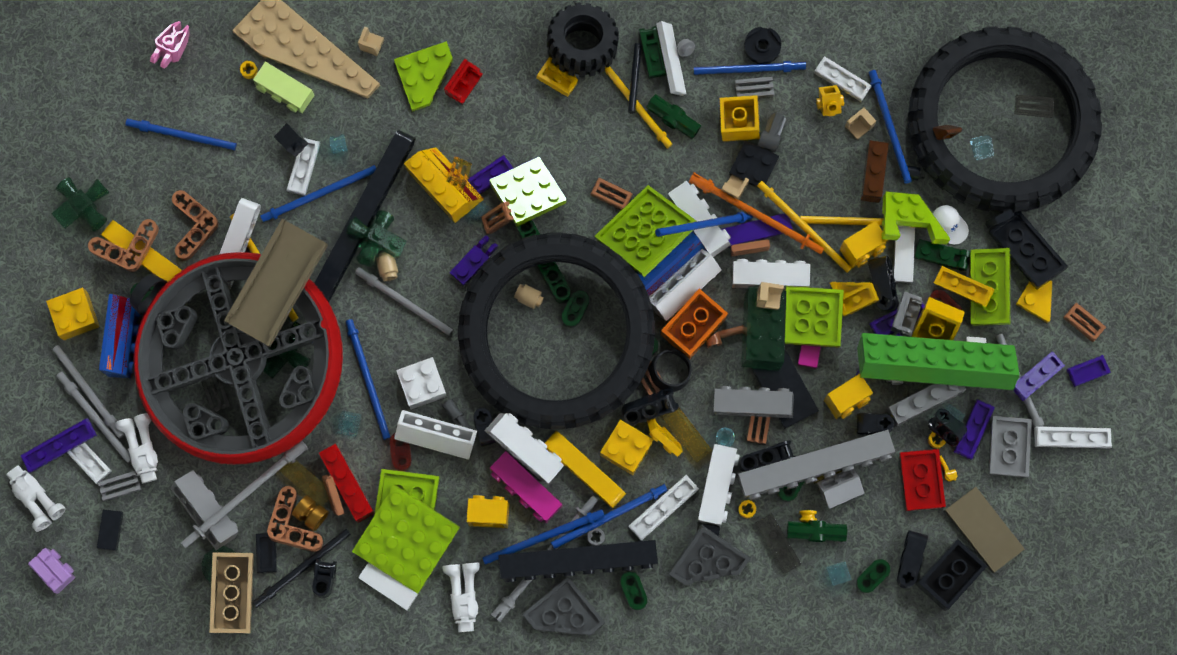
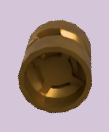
[292,495,329,532]

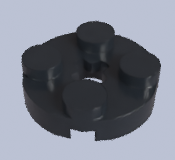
[744,27,781,64]

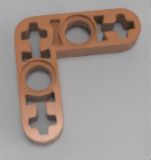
[172,190,219,261]
[88,219,159,272]
[267,486,323,552]

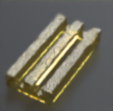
[446,157,472,189]

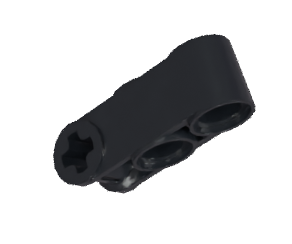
[868,255,899,312]
[622,388,679,426]
[739,440,796,472]
[897,530,928,589]

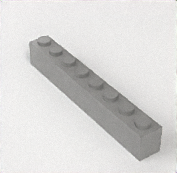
[737,430,895,500]

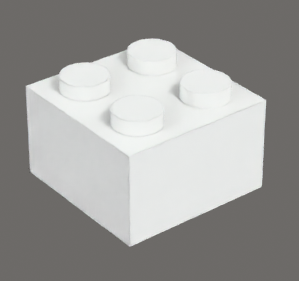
[396,357,447,410]

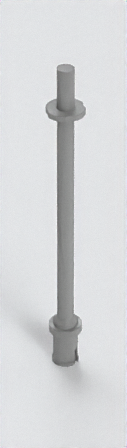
[181,441,308,549]
[491,495,598,622]

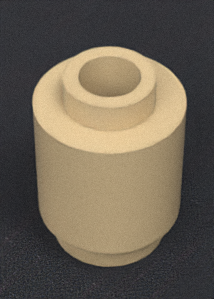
[376,252,398,281]
[514,284,544,309]

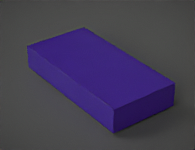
[1067,355,1111,387]

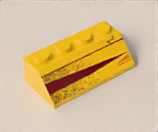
[404,147,484,223]

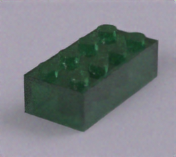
[741,287,787,371]

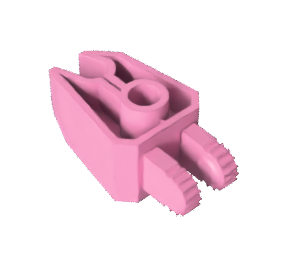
[150,21,189,69]

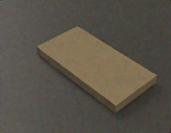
[944,487,1025,573]

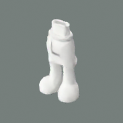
[115,413,158,484]
[6,465,66,532]
[442,563,480,632]

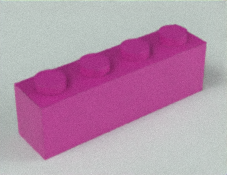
[490,451,563,523]

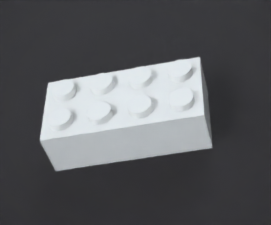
[485,413,564,483]

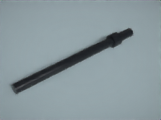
[252,529,351,608]

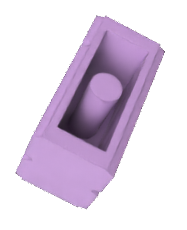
[28,548,75,594]

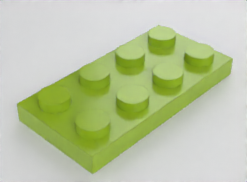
[971,248,1011,326]

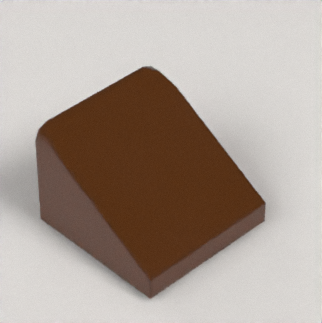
[933,125,962,140]

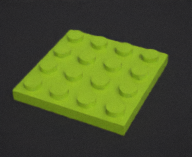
[594,185,697,277]
[352,485,460,594]

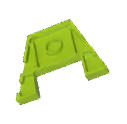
[882,191,950,245]

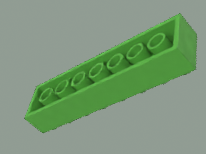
[857,333,1020,390]

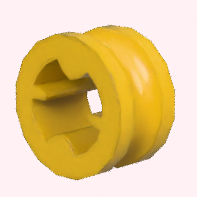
[240,61,258,79]
[928,432,946,449]
[738,500,756,519]
[799,510,817,522]

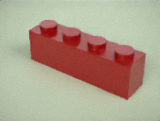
[319,443,375,523]

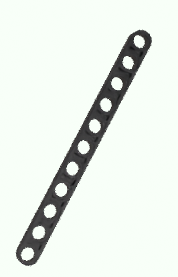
[314,130,416,303]

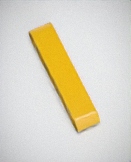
[101,220,182,282]
[545,431,626,508]

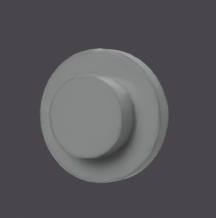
[677,39,695,57]

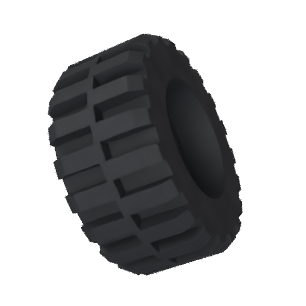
[547,3,619,78]

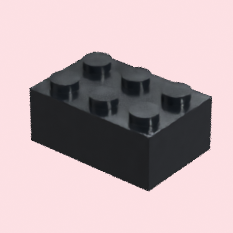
[915,539,987,611]

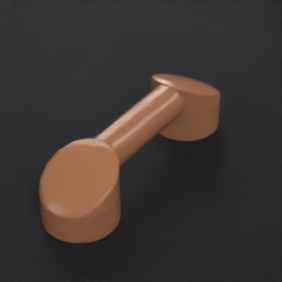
[706,325,759,348]

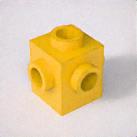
[816,85,844,116]

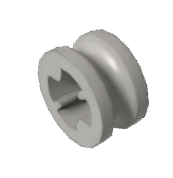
[587,528,605,546]

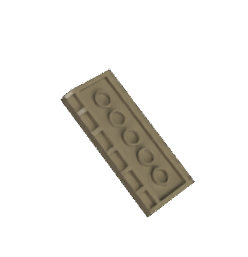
[224,219,328,347]

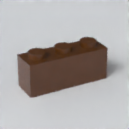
[861,140,889,203]

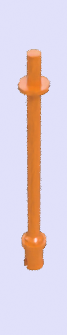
[688,172,825,254]

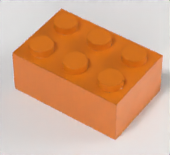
[661,288,728,360]

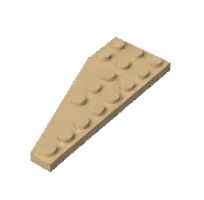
[232,0,380,99]

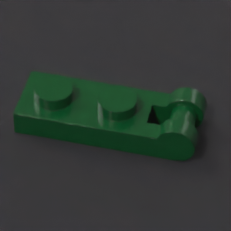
[639,26,667,79]
[914,239,971,271]

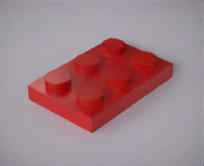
[899,449,946,511]

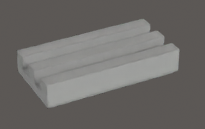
[735,77,775,98]
[98,471,142,502]

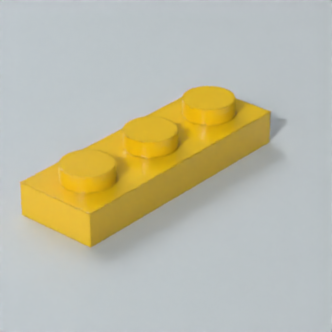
[934,266,995,307]

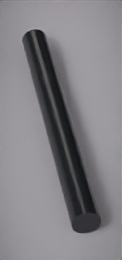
[628,43,642,114]

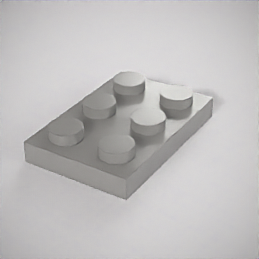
[989,416,1032,478]

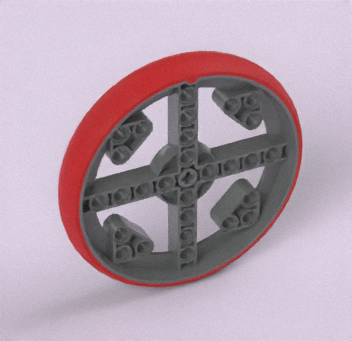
[134,252,343,465]

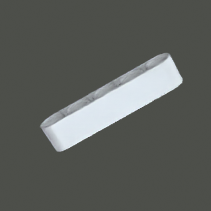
[214,198,261,290]

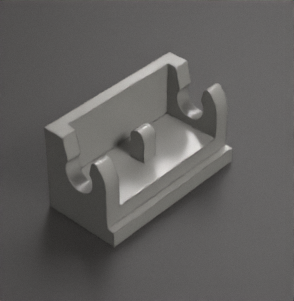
[891,291,923,337]
[817,470,864,509]

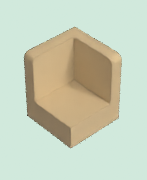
[358,27,384,56]
[845,108,876,140]
[721,175,749,200]
[756,282,784,310]

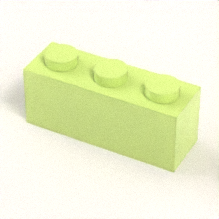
[253,62,315,113]

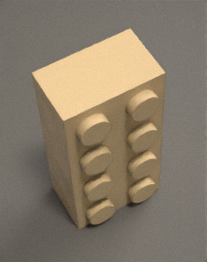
[209,552,254,633]

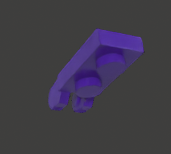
[449,235,498,286]

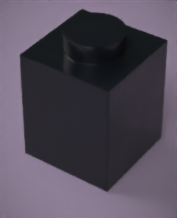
[274,123,308,157]

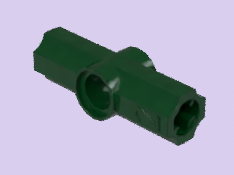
[646,94,701,139]
[787,521,847,542]

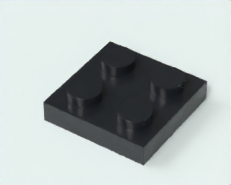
[729,140,779,188]

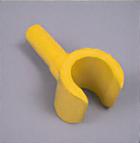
[940,455,957,481]

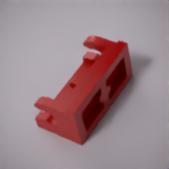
[444,59,483,105]

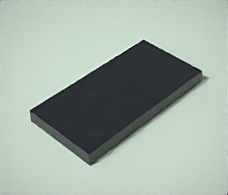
[989,211,1068,290]
[748,344,819,429]

